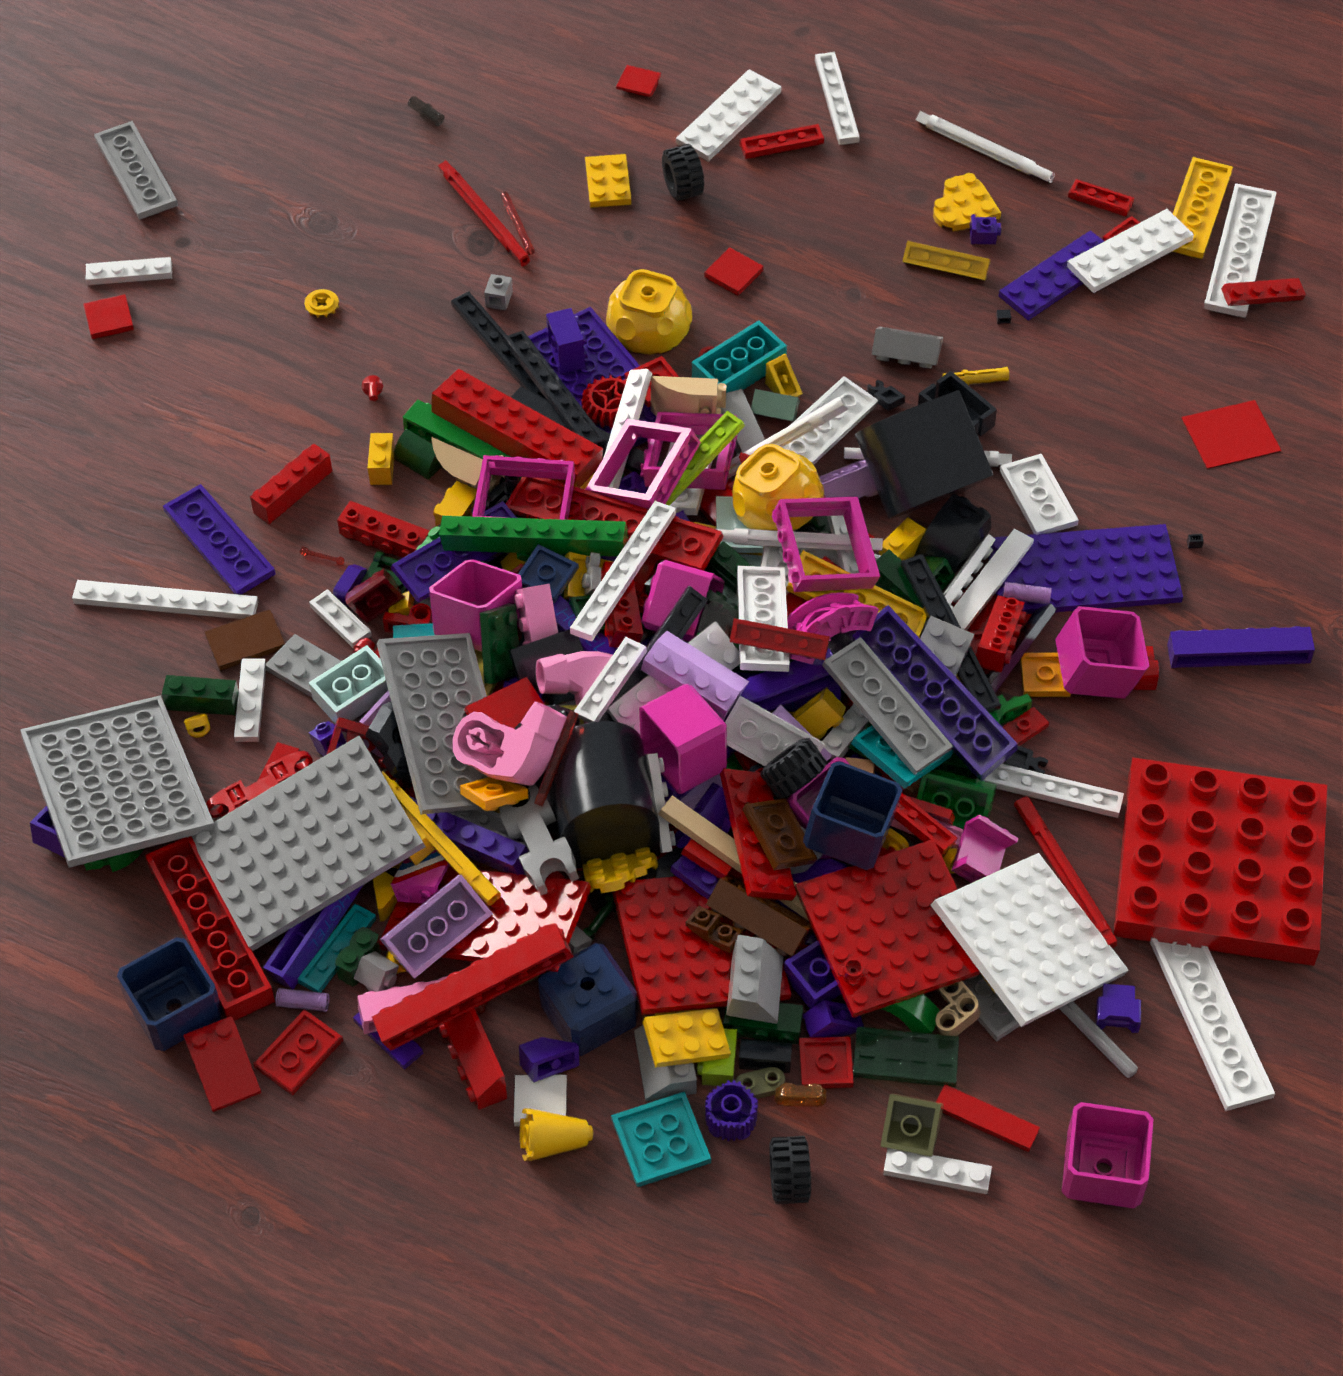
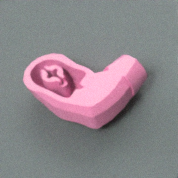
[536,651,613,724]
[453,701,567,786]

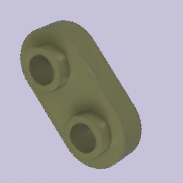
[735,1067,785,1099]

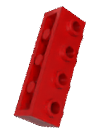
[250,443,333,525]
[337,500,430,558]
[601,561,643,648]
[976,595,1027,672]

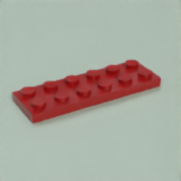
[720,768,796,901]

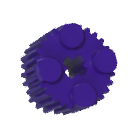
[705,1080,758,1141]

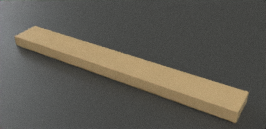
[658,795,809,921]

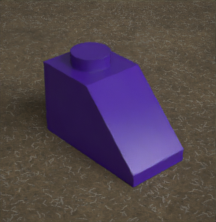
[803,1000,865,1038]
[519,1037,579,1082]

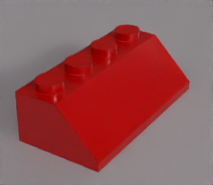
[438,1008,507,1110]

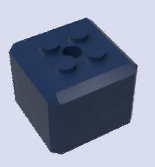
[803,761,902,870]
[117,937,223,1051]
[538,943,638,1056]

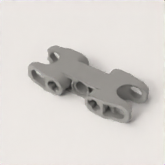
[499,784,579,895]

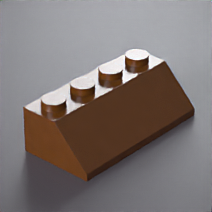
[706,875,814,957]

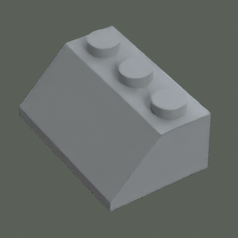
[872,327,943,368]
[726,935,783,1024]
[634,1012,697,1101]

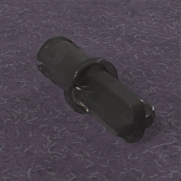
[407,96,445,126]

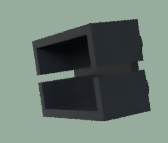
[918,371,997,436]

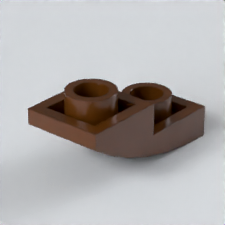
[686,906,743,953]

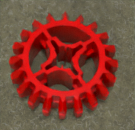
[581,375,627,429]

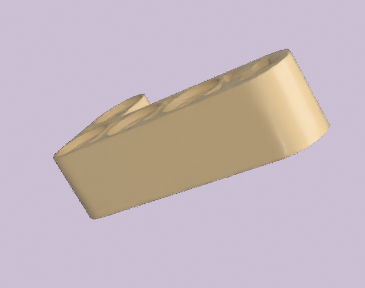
[936,981,981,1038]

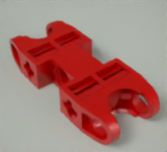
[206,751,313,818]

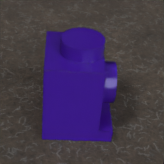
[970,214,1001,244]

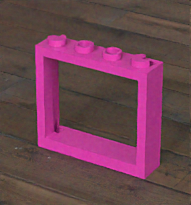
[640,412,738,490]
[585,419,701,509]
[472,455,575,520]
[772,497,880,592]

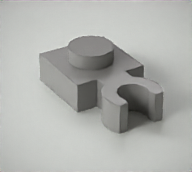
[582,552,601,596]

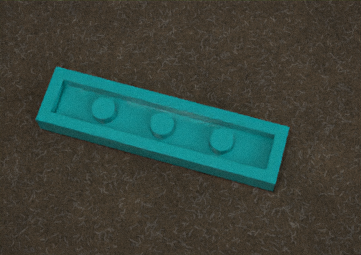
[298,904,376,993]

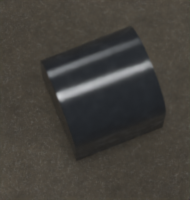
[855,390,993,519]
[546,721,660,869]

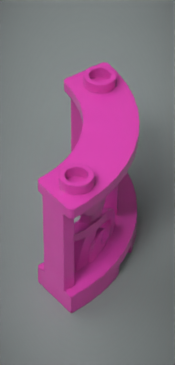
[787,592,879,665]

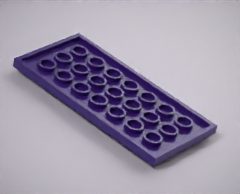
[528,306,656,447]
[988,524,1183,614]

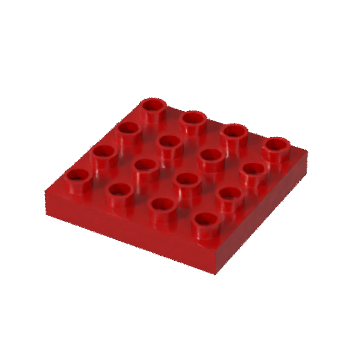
[1113,757,1327,966]

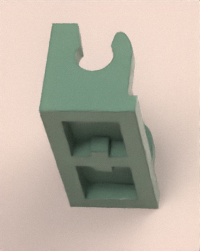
[751,389,800,422]

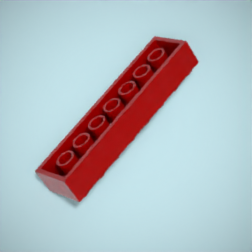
[431,368,603,488]
[145,836,275,1021]

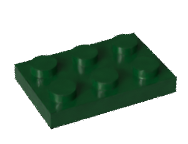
[480,603,519,684]

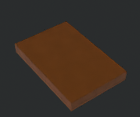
[204,609,285,671]
[742,798,818,870]

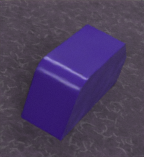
[333,564,367,608]

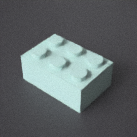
[309,645,388,724]

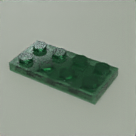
[853,1027,959,1087]

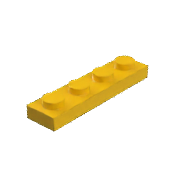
[902,241,990,280]

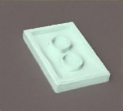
[716,496,763,553]

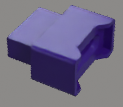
[1095,984,1141,1033]

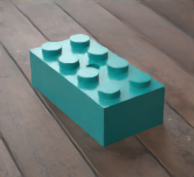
[692,320,787,393]

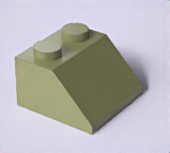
[881,1094,944,1157]

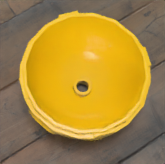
[606,269,692,355]
[732,444,824,531]

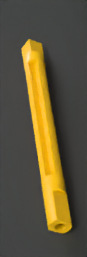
[381,771,501,905]

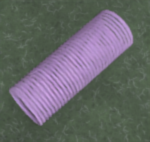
[1003,582,1051,604]
[276,988,329,1012]

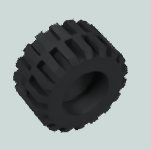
[662,144,704,201]
[760,738,827,799]
[769,1136,811,1204]

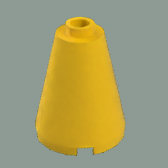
[519,1108,593,1161]

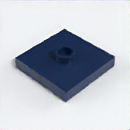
[518,544,579,603]

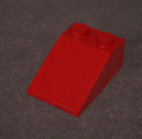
[183,1016,261,1112]

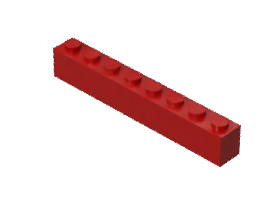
[372,922,573,1051]

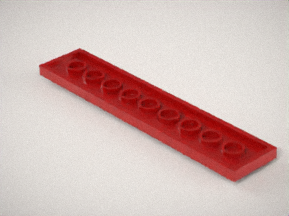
[506,477,724,571]

